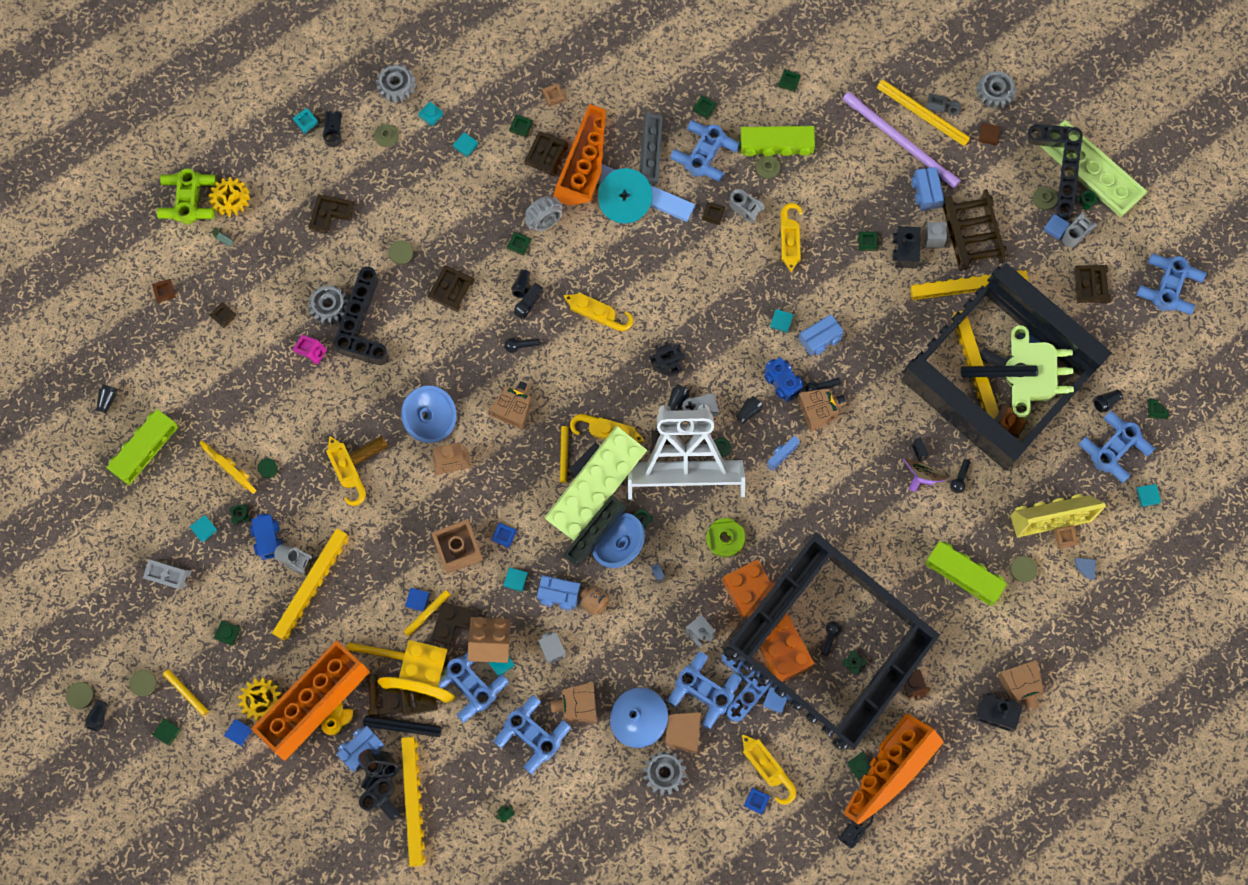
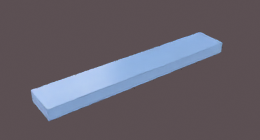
[598,164,695,222]

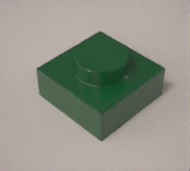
[214,620,241,647]
[846,752,871,780]

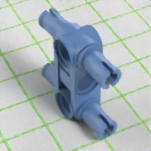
[671,120,741,182]
[1136,253,1206,315]
[1078,410,1156,484]
[667,651,742,730]
[438,652,509,723]
[493,695,571,775]

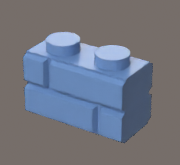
[911,167,944,211]
[798,314,843,356]
[537,575,581,611]
[337,726,385,773]

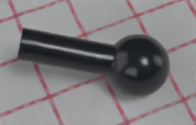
[504,338,540,353]
[805,377,841,392]
[950,460,971,494]
[821,621,841,656]

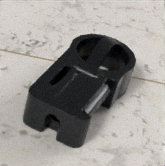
[323,111,343,147]
[514,282,544,320]
[838,815,874,849]

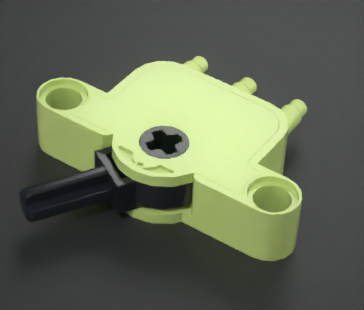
[980,325,1074,419]

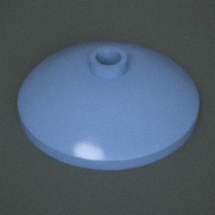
[401,386,457,443]
[592,513,645,568]
[610,688,668,748]

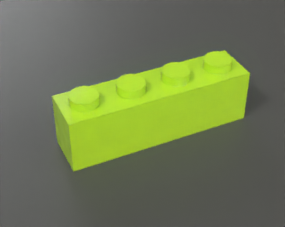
[740,126,815,156]
[106,409,178,486]
[925,541,1007,607]

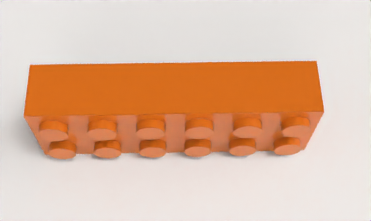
[722,559,815,683]
[251,640,370,761]

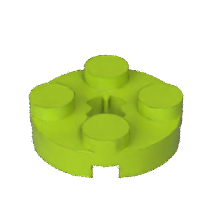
[706,518,745,558]

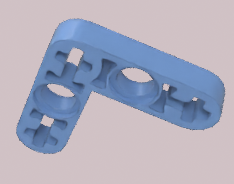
[722,653,770,722]

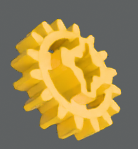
[209,177,250,217]
[238,678,283,722]

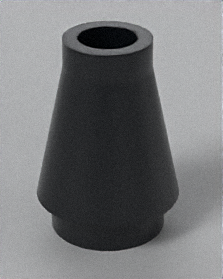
[511,269,531,298]
[96,384,118,414]
[668,384,690,411]
[1093,389,1123,413]
[736,396,763,424]
[84,700,108,732]

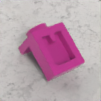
[292,335,327,364]

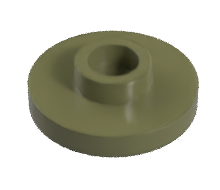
[374,124,399,147]
[756,156,780,179]
[1033,187,1058,210]
[388,240,413,265]
[1010,556,1037,582]
[129,670,157,697]
[66,682,94,709]

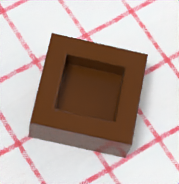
[978,123,1000,146]
[152,279,176,303]

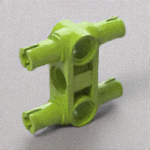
[157,168,218,224]

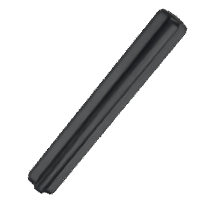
[961,365,1038,377]
[363,715,442,737]

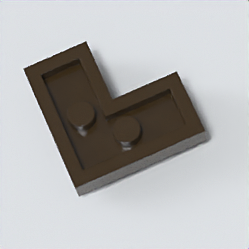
[309,194,355,234]
[431,602,481,646]

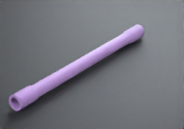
[842,92,961,189]

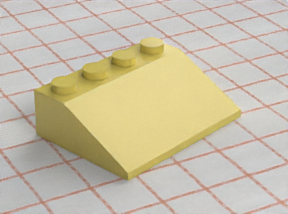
[1011,494,1106,538]

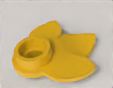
[320,702,353,736]

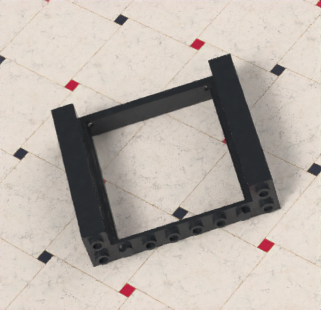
[901,263,1112,471]
[720,532,940,750]

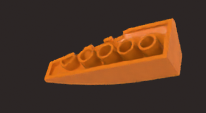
[553,104,606,206]
[843,713,944,825]

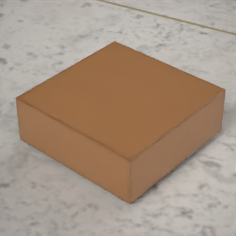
[542,83,565,107]
[1053,525,1079,549]

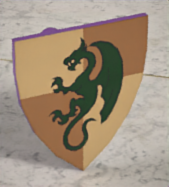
[903,458,948,492]

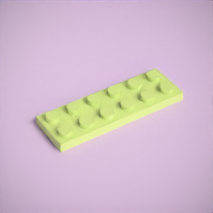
[1040,120,1147,218]
[544,426,647,541]

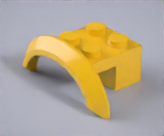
[378,640,455,703]

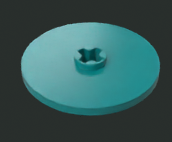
[598,168,653,224]

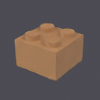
[431,519,483,574]
[468,617,510,663]

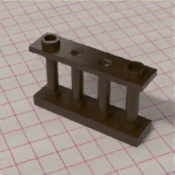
[942,189,1008,271]

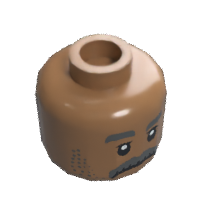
[580,586,609,615]

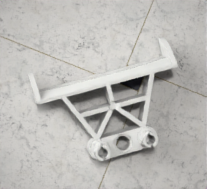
[628,404,745,500]

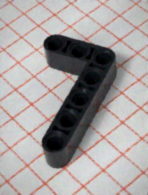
[1028,124,1083,220]
[334,266,389,365]

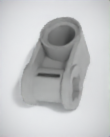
[729,189,765,223]
[1062,212,1098,247]
[681,394,719,417]
[274,544,313,575]

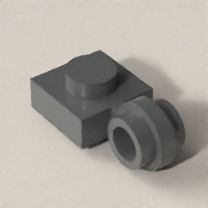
[926,93,961,115]

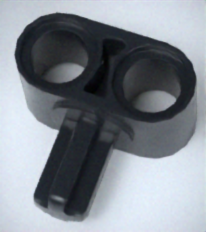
[358,749,399,790]
[359,778,400,821]

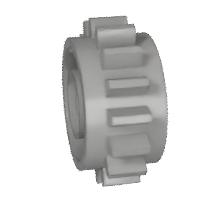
[376,64,416,103]
[976,70,1017,110]
[524,196,563,231]
[308,284,349,325]
[643,750,687,796]

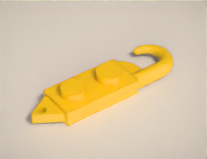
[780,203,802,273]
[564,292,633,331]
[570,414,645,443]
[326,436,366,506]
[200,440,257,494]
[742,735,796,805]

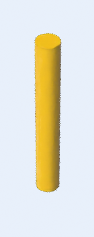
[560,426,569,483]
[404,589,451,636]
[346,642,405,660]
[163,669,209,716]

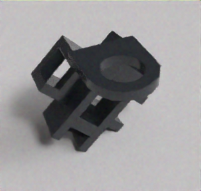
[649,341,685,377]

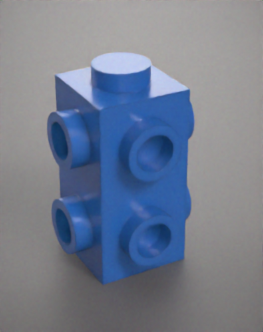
[764,357,803,402]
[250,514,283,560]

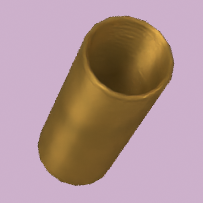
[349,435,389,466]

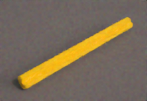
[877,80,970,146]

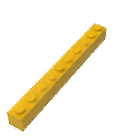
[910,270,1029,300]
[952,310,999,420]
[272,528,349,641]
[401,737,426,867]

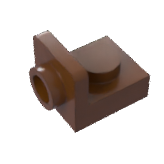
[995,405,1028,436]
[903,670,930,701]

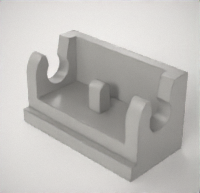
[143,559,192,589]
[685,615,716,647]

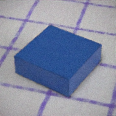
[491,523,517,548]
[405,588,430,612]
[224,719,252,747]
[744,787,770,815]

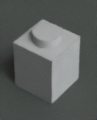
[924,222,947,248]
[538,632,567,665]

